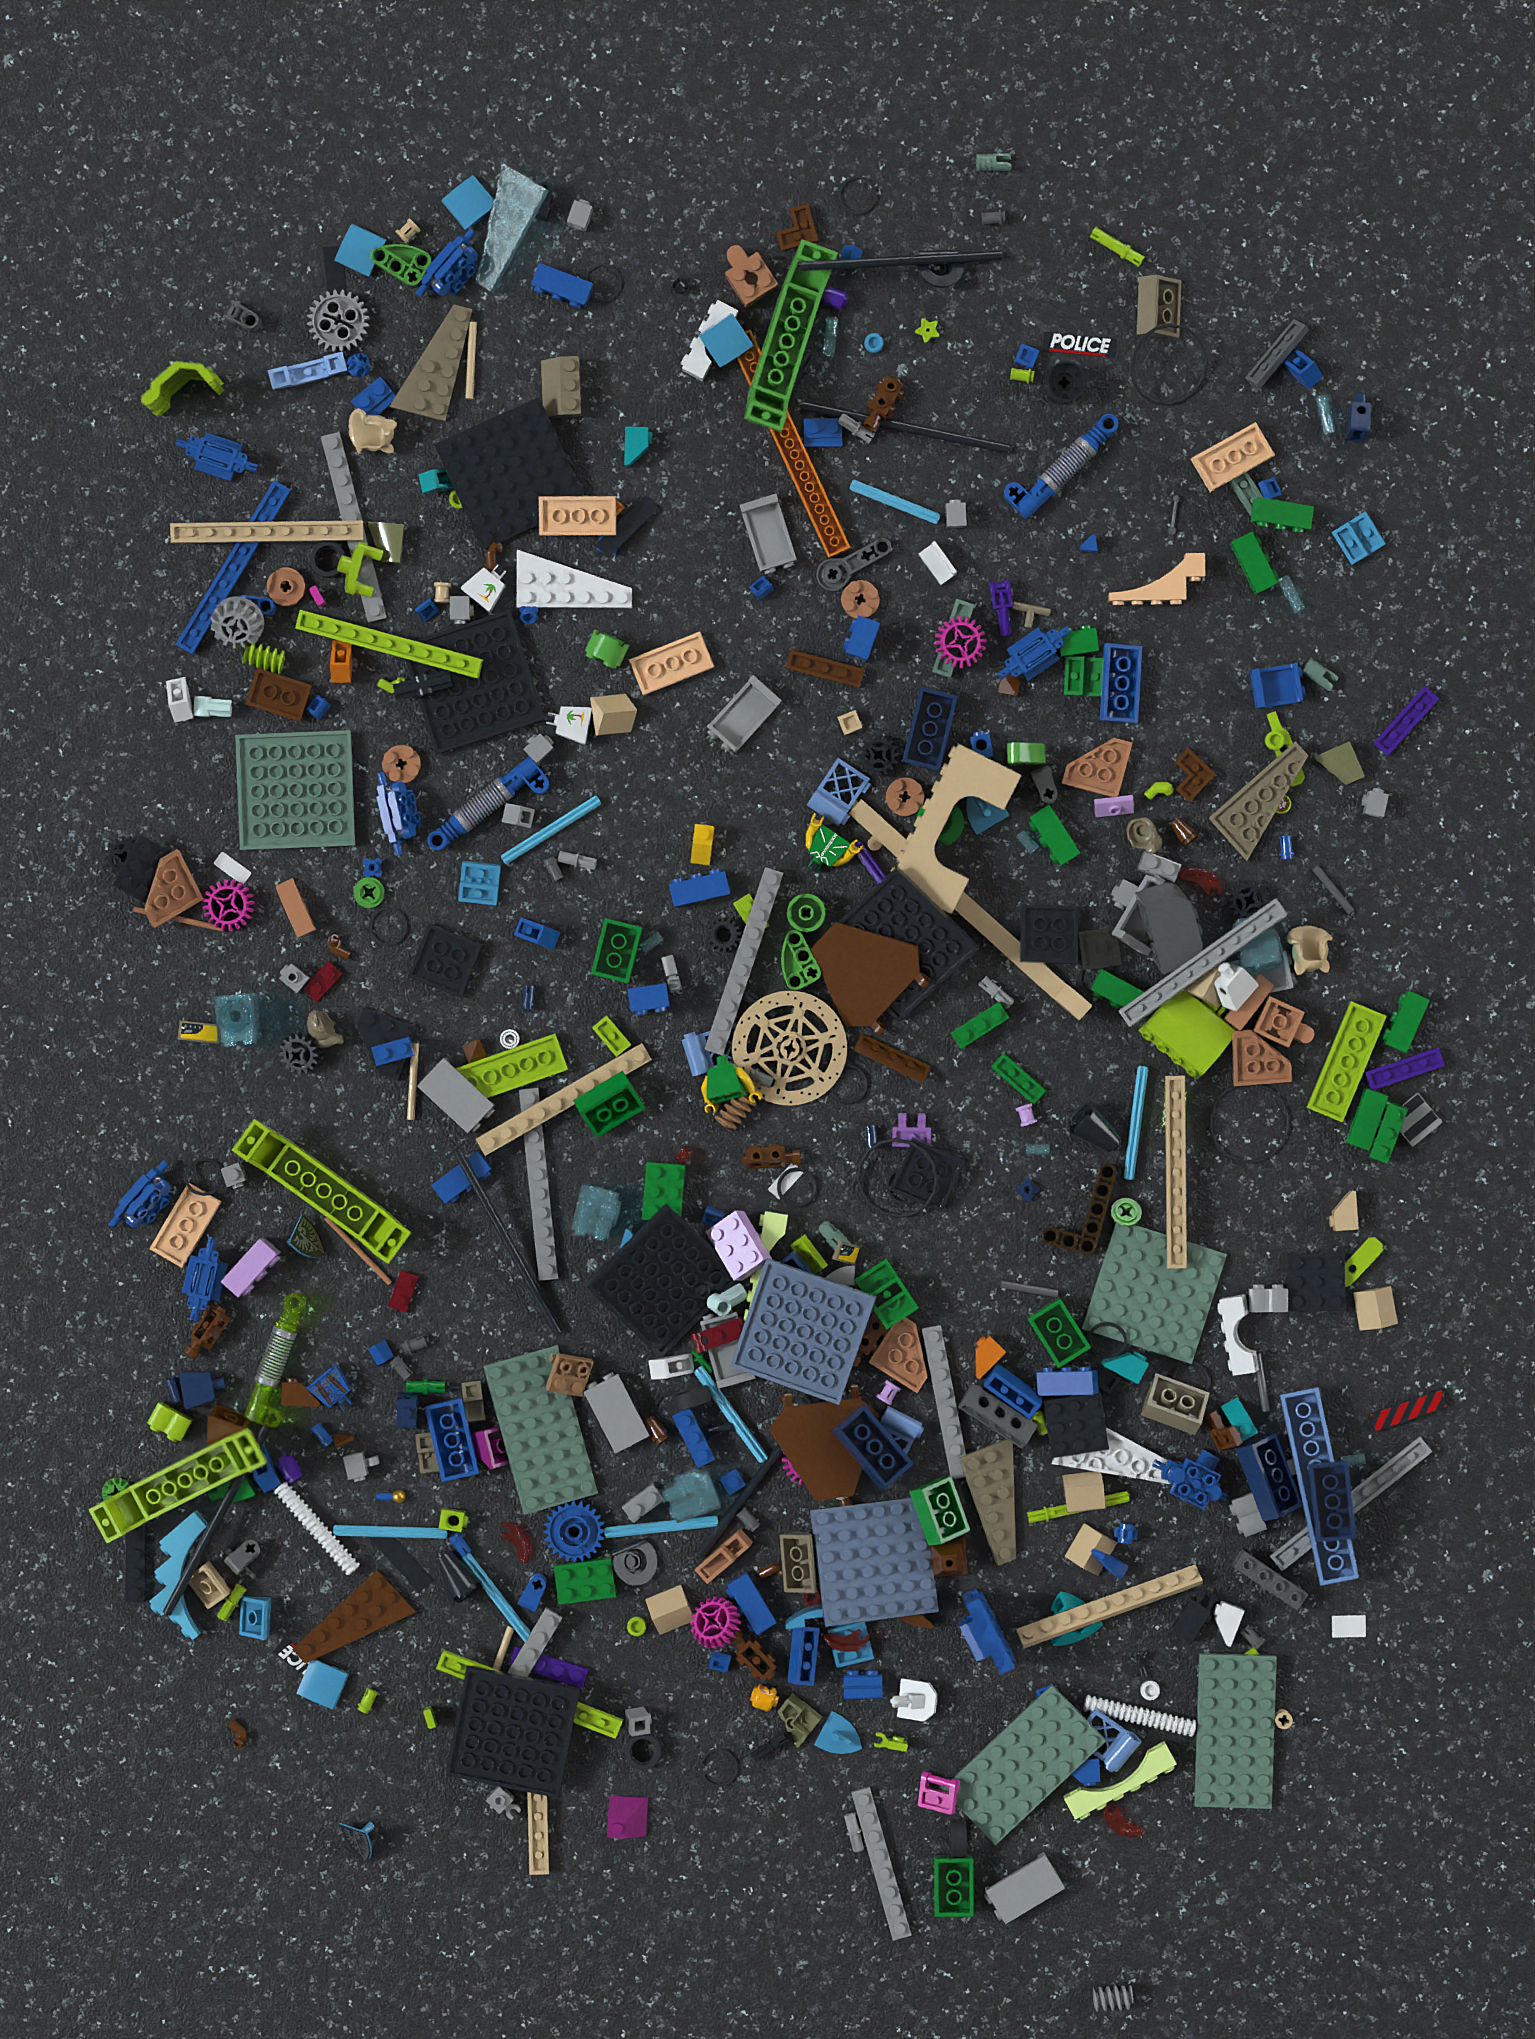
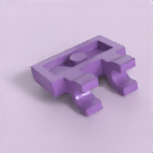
[892,1113,931,1147]

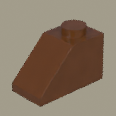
[281,1378,322,1407]

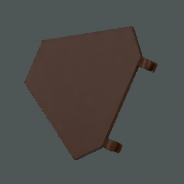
[811,922,930,1035]
[768,1384,880,1501]

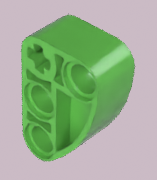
[369,244,431,286]
[1007,743,1046,766]
[781,930,821,990]

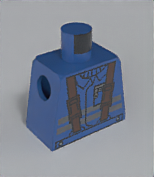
[306,1363,352,1411]

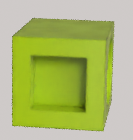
[439,1507,468,1532]

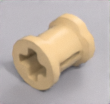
[395,218,421,244]
[433,582,451,603]
[1275,1709,1293,1729]

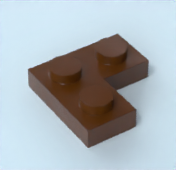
[776,204,818,252]
[1174,748,1216,802]
[1203,1411,1243,1450]

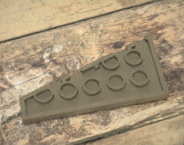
[389,305,472,422]
[1209,741,1308,861]
[959,1439,1016,1566]

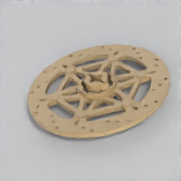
[732,991,847,1105]

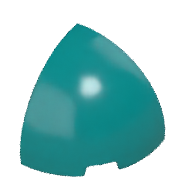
[1051,1591,1103,1646]

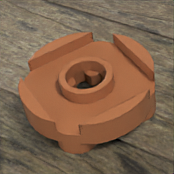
[267,567,306,606]
[841,580,879,619]
[382,745,421,784]
[886,778,924,816]

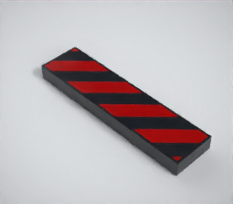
[1368,1389,1448,1432]

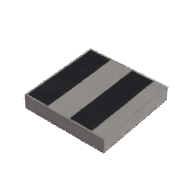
[1400,1093,1442,1147]

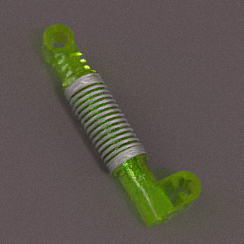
[244,1292,307,1427]

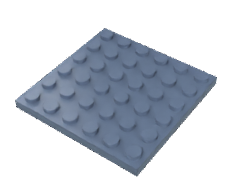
[730,1258,876,1405]
[810,1498,939,1627]

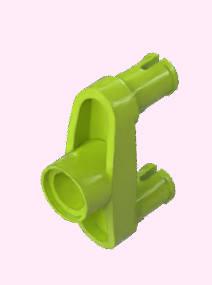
[337,541,383,598]

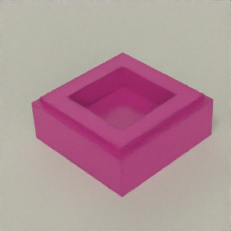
[309,585,326,607]

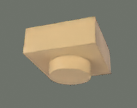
[837,710,862,735]

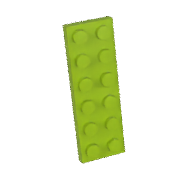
[1306,1001,1387,1122]
[456,1033,568,1098]

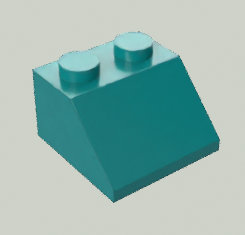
[1101,1351,1149,1384]

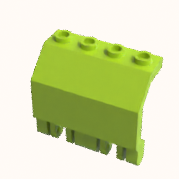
[141,362,224,416]
[1138,990,1239,1079]

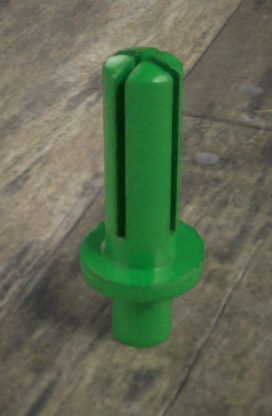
[691,1349,713,1374]

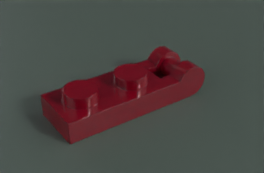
[690,1317,744,1353]

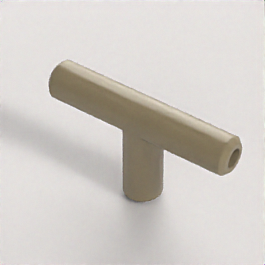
[1012,602,1051,628]

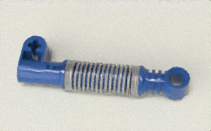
[1004,414,1119,520]
[427,756,550,851]

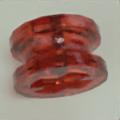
[675,1145,692,1164]
[803,1590,820,1606]

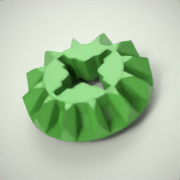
[354,877,384,908]
[1111,1198,1142,1227]
[101,1478,130,1500]

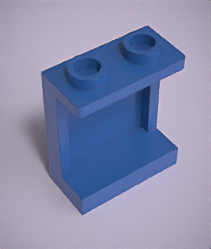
[1250,663,1306,709]

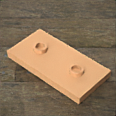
[1191,422,1275,492]
[539,496,616,535]
[629,632,714,696]
[150,1183,222,1268]

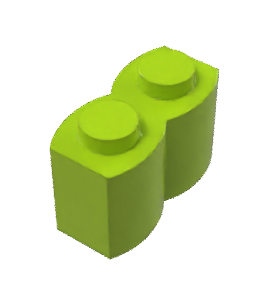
[147,1402,194,1442]

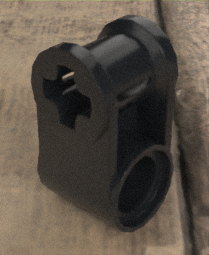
[528,182,554,221]

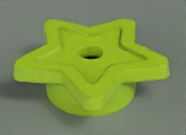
[915,318,940,343]

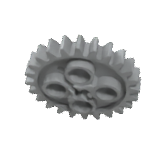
[307,289,370,353]

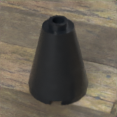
[1067,1101,1121,1152]
[435,1550,484,1606]

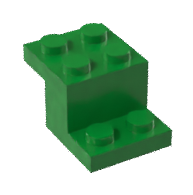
[854,1259,918,1329]

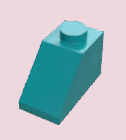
[624,427,652,468]
[419,468,454,493]
[1220,1397,1258,1441]

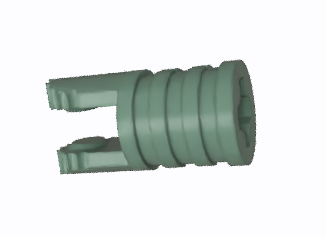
[976,153,1012,171]
[1302,658,1339,691]
[819,1221,851,1250]

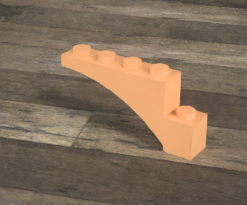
[1108,553,1205,606]

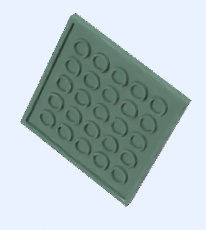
[235,730,356,850]
[1082,1222,1227,1364]

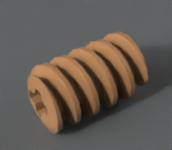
[715,1096,756,1132]

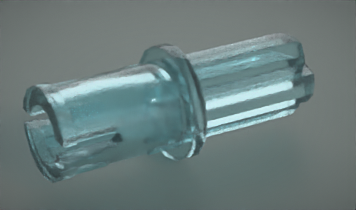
[823,317,838,357]
[1315,395,1335,434]
[1278,575,1305,614]

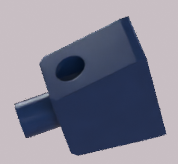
[1345,394,1371,442]
[179,1371,226,1409]
[396,1392,419,1429]

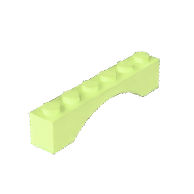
[744,1211,788,1321]
[1063,1741,1177,1819]

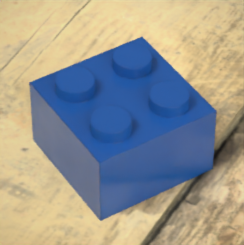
[843,615,880,663]
[628,983,670,1015]

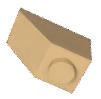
[1329,1190,1359,1231]

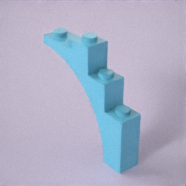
[149,1510,209,1640]

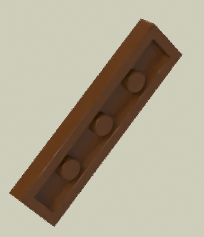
[786,650,865,688]
[854,1034,931,1083]

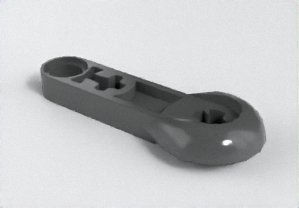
[816,538,891,591]

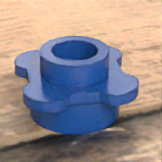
[519,606,539,624]
[363,858,382,877]

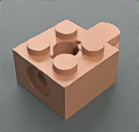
[725,245,778,308]
[1252,996,1314,1047]

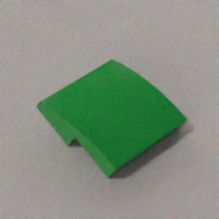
[1064,656,1103,697]

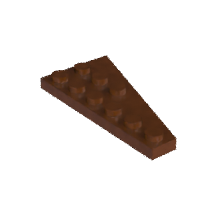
[292,1570,416,1663]

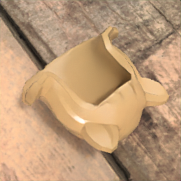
[348,408,397,454]
[1287,926,1333,975]

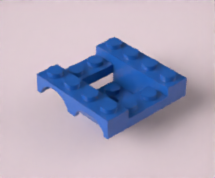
[958,1588,1016,1674]

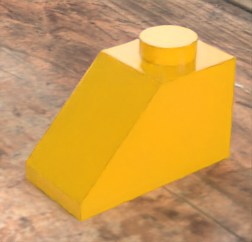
[691,824,715,865]

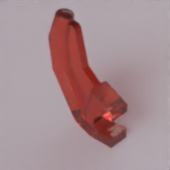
[1178,867,1222,896]
[501,1522,531,1563]
[823,1629,871,1652]
[1103,1805,1143,1837]

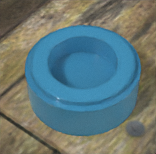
[864,333,884,353]

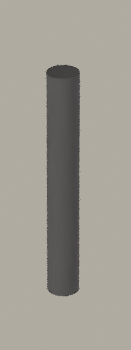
[1312,865,1354,914]
[1000,1280,1058,1297]
[1256,1353,1270,1411]

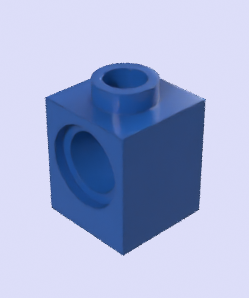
[970,731,993,758]

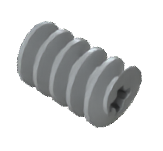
[1093,1985,1133,2012]

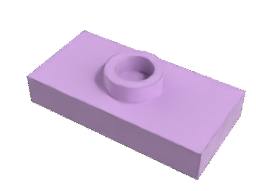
[1094,795,1134,817]

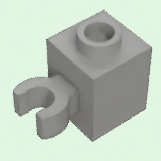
[343,1451,380,1482]
[486,1786,521,1820]

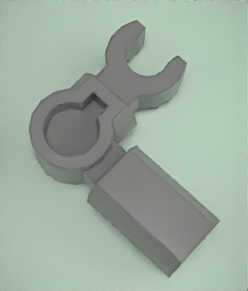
[661,955,682,993]

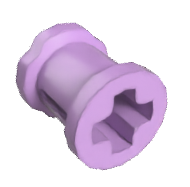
[1015,1103,1037,1127]
[877,1380,901,1405]

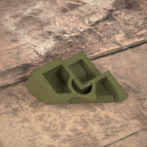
[368,522,404,564]
[1314,741,1365,785]
[778,1693,822,1748]

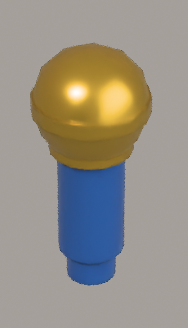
[376,1490,406,1503]

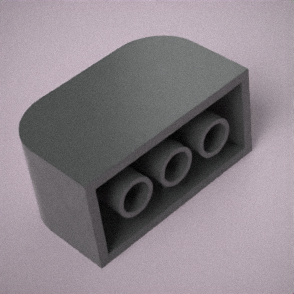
[1135,883,1203,974]

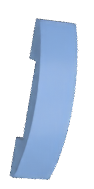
[268,352,347,390]

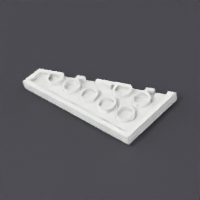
[517,550,632,608]
[1051,1428,1170,1484]

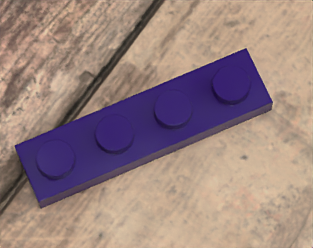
[1373,686,1439,756]
[1365,1048,1445,1090]
[510,1646,588,1688]

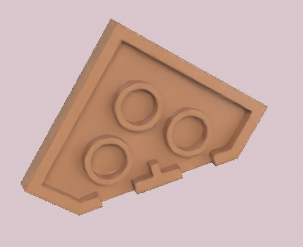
[1061,738,1132,797]
[144,849,203,928]
[1232,1030,1292,1086]
[869,1317,927,1393]

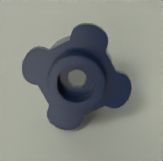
[1016,1178,1039,1201]

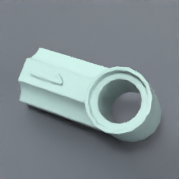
[193,696,232,717]
[707,1284,747,1316]

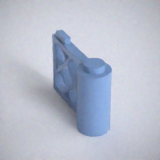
[807,758,871,826]
[681,1023,747,1076]
[879,1406,924,1455]
[1086,1708,1141,1772]

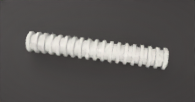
[274,1481,360,1575]
[1083,1695,1196,1737]

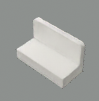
[918,541,957,585]

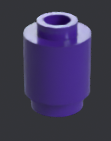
[820,287,849,310]
[275,1454,302,1483]

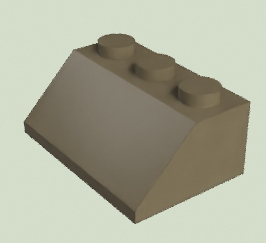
[1137,275,1181,338]
[541,356,582,418]
[1141,1373,1210,1435]
[780,1531,817,1593]

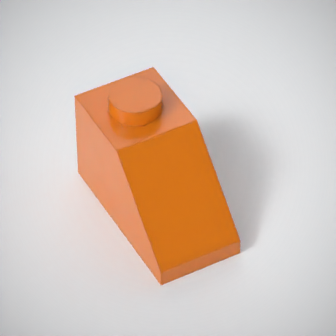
[330,640,352,683]
[975,1335,1006,1379]

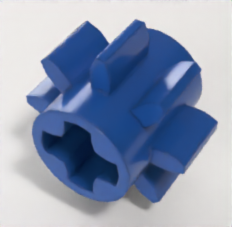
[346,353,371,377]
[1114,1522,1138,1544]

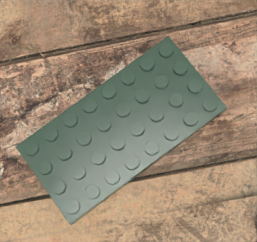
[483,1345,598,1515]
[1194,1653,1277,1809]
[942,1684,1106,1845]

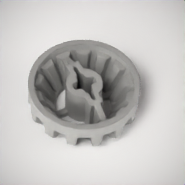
[211,597,264,649]

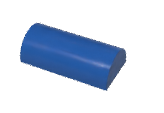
[1100,643,1142,724]
[424,1398,480,1482]

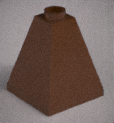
[207,1404,252,1446]
[930,1537,968,1578]

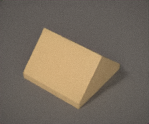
[590,694,637,736]
[1184,964,1222,1007]
[1353,1286,1398,1330]
[1062,1471,1106,1513]
[1065,1523,1117,1575]
[188,1561,232,1609]
[645,1585,694,1635]

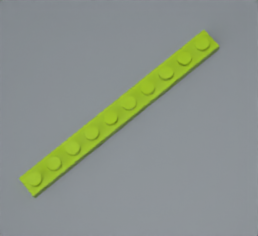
[295,610,483,678]
[436,1650,623,1739]

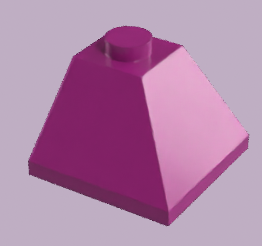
[471,1425,509,1469]
[607,1795,648,1839]

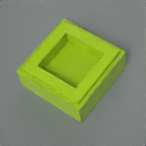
[423,1706,437,1729]

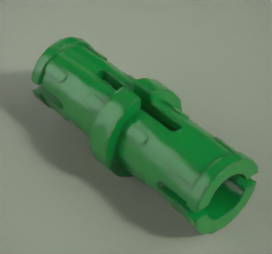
[406,1379,445,1395]

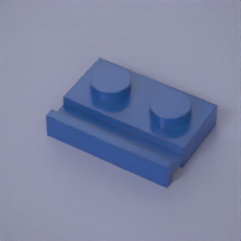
[351,377,396,415]
[804,418,842,448]

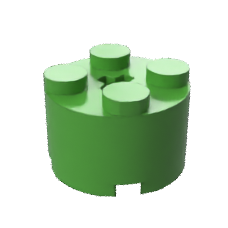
[585,629,629,668]
[787,894,825,933]

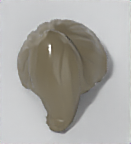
[1126,817,1163,853]
[307,1009,344,1048]

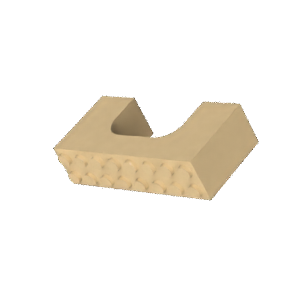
[891,744,1021,914]

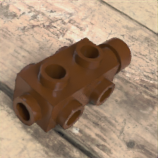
[863,375,905,432]
[742,1144,801,1170]
[183,1305,231,1360]
[853,1312,890,1367]
[730,1631,777,1681]

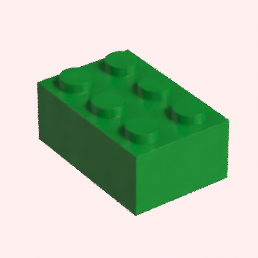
[591,918,643,984]
[573,1070,645,1138]
[642,1162,685,1220]
[1027,1298,1091,1368]
[909,1476,970,1546]
[554,1556,617,1604]
[934,1854,974,1917]

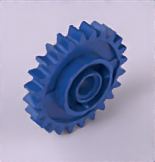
[543,1500,605,1562]

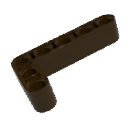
[1041,1163,1117,1255]

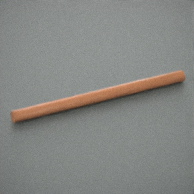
[133,906,223,932]
[324,1217,392,1285]

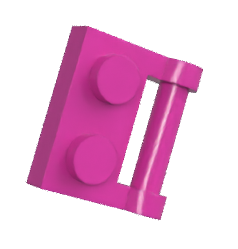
[918,1771,960,1815]

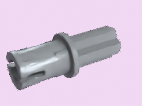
[838,414,875,443]
[558,851,597,870]
[979,976,1014,1009]
[844,1812,864,1852]

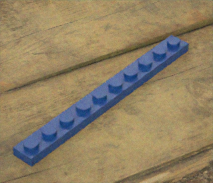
[176,480,291,655]

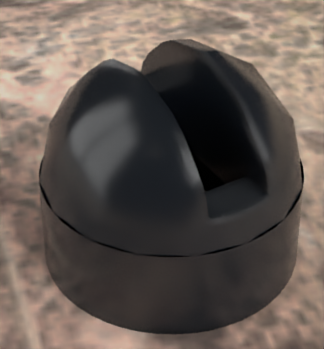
[671,277,688,294]

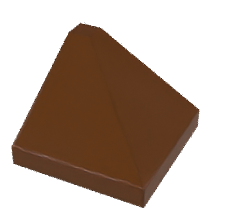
[998,674,1021,697]
[462,1039,487,1063]
[332,1433,355,1448]

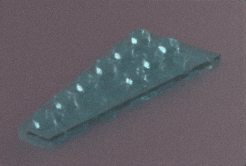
[476,162,549,292]

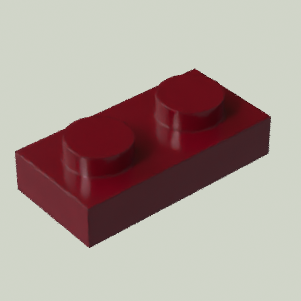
[302,961,343,1002]
[388,1270,419,1313]

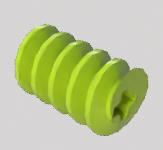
[242,643,285,675]

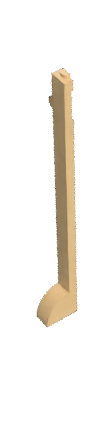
[849,799,1092,1020]

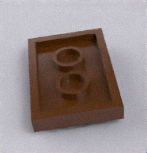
[245,668,312,722]

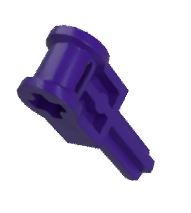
[990,579,1013,636]

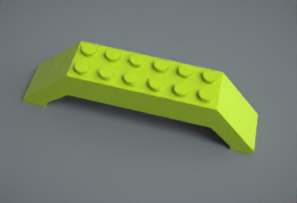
[232,1119,411,1264]
[89,1428,267,1543]

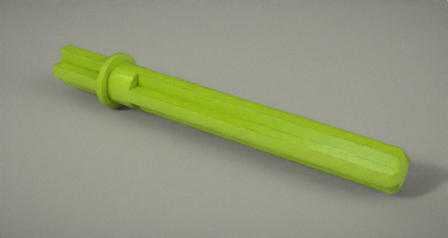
[1027,1491,1130,1523]

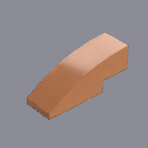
[275,878,316,938]
[1224,973,1274,1031]
[695,1528,753,1584]

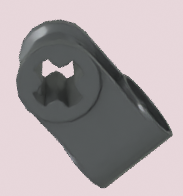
[223,300,261,332]
[1030,765,1058,804]
[224,1540,260,1575]

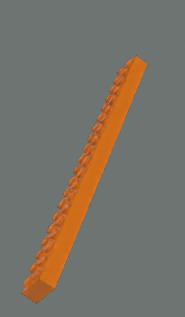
[736,329,850,559]

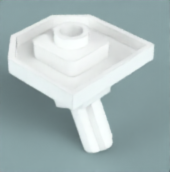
[890,1678,938,1721]

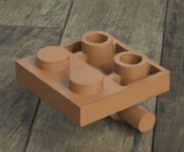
[546,1353,594,1397]

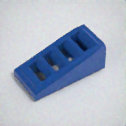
[1091,1548,1128,1579]

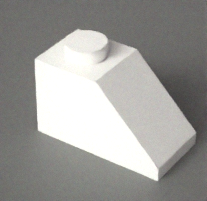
[166,677,193,722]
[649,1353,694,1379]
[1213,1600,1244,1647]

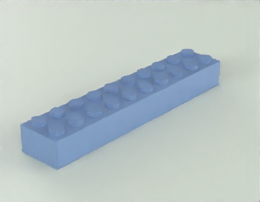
[1280,1387,1359,1585]

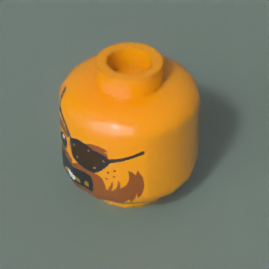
[750,1684,779,1712]

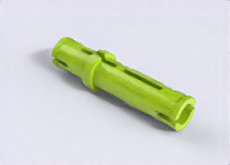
[1090,227,1145,267]

